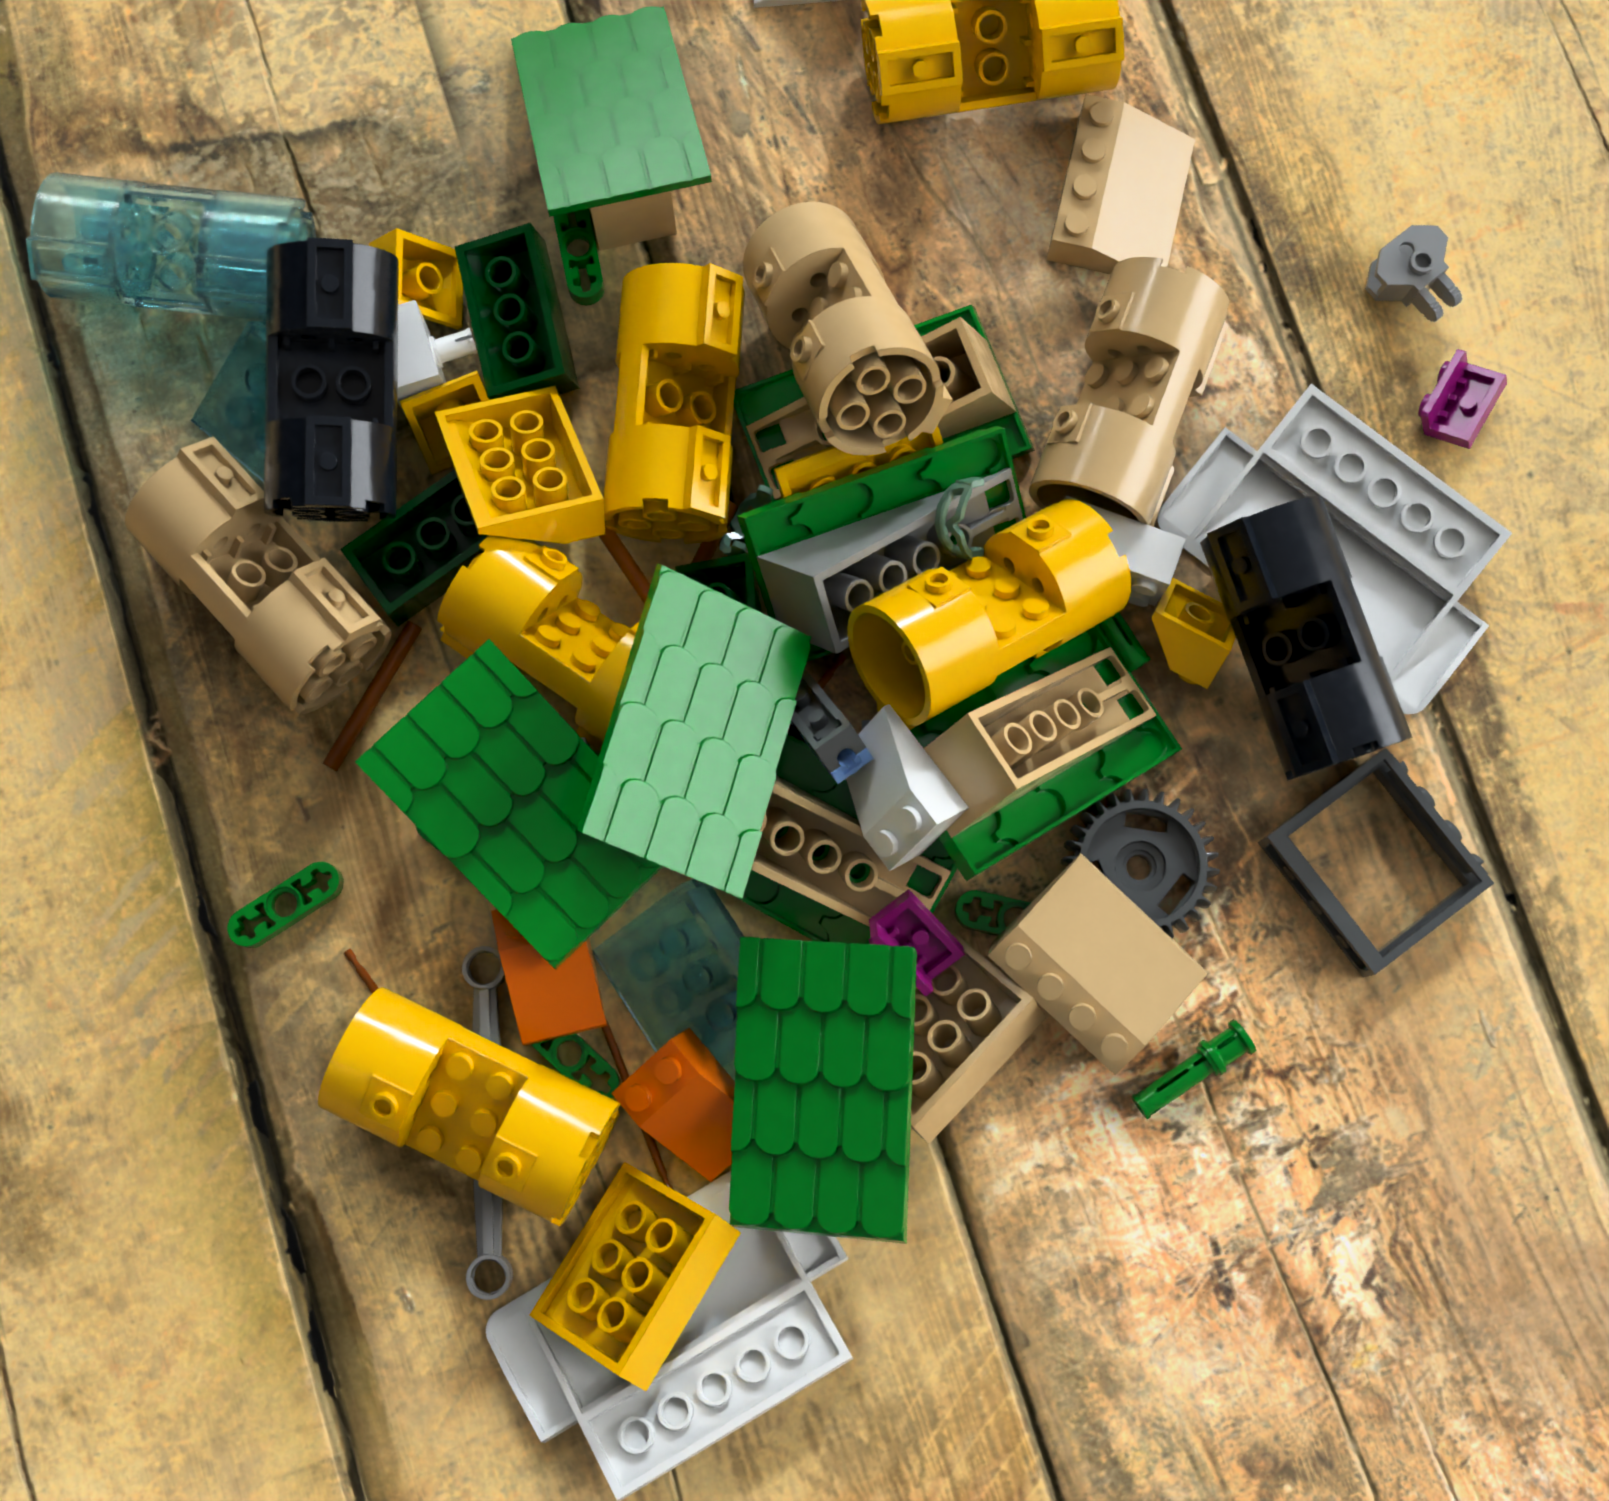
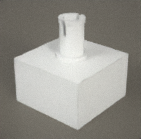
[397,300,478,418]

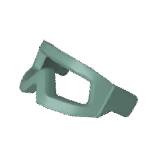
[935,477,984,560]
[719,485,773,556]

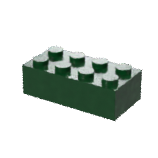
[340,470,489,627]

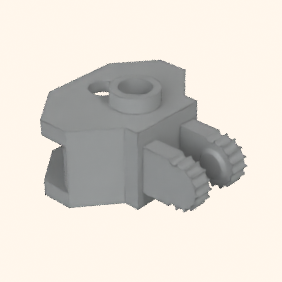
[1365,225,1463,322]

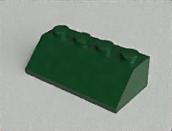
[455,223,580,399]

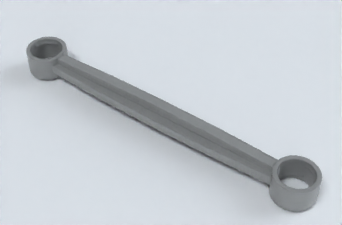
[462,946,513,1300]

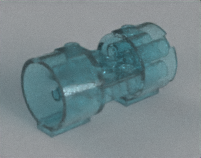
[26,172,316,321]

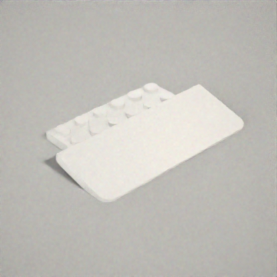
[1157,384,1512,714]
[486,1171,854,1501]

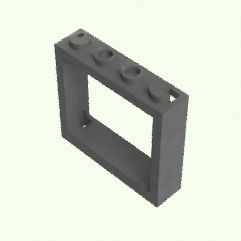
[1258,748,1494,978]

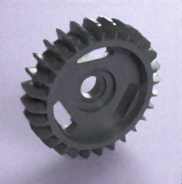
[1061,788,1220,939]

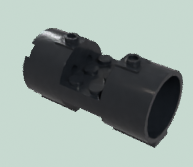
[264,237,399,522]
[1200,496,1413,781]

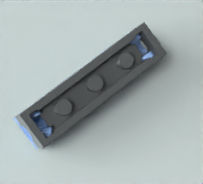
[790,668,874,784]

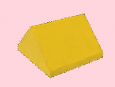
[400,370,489,474]

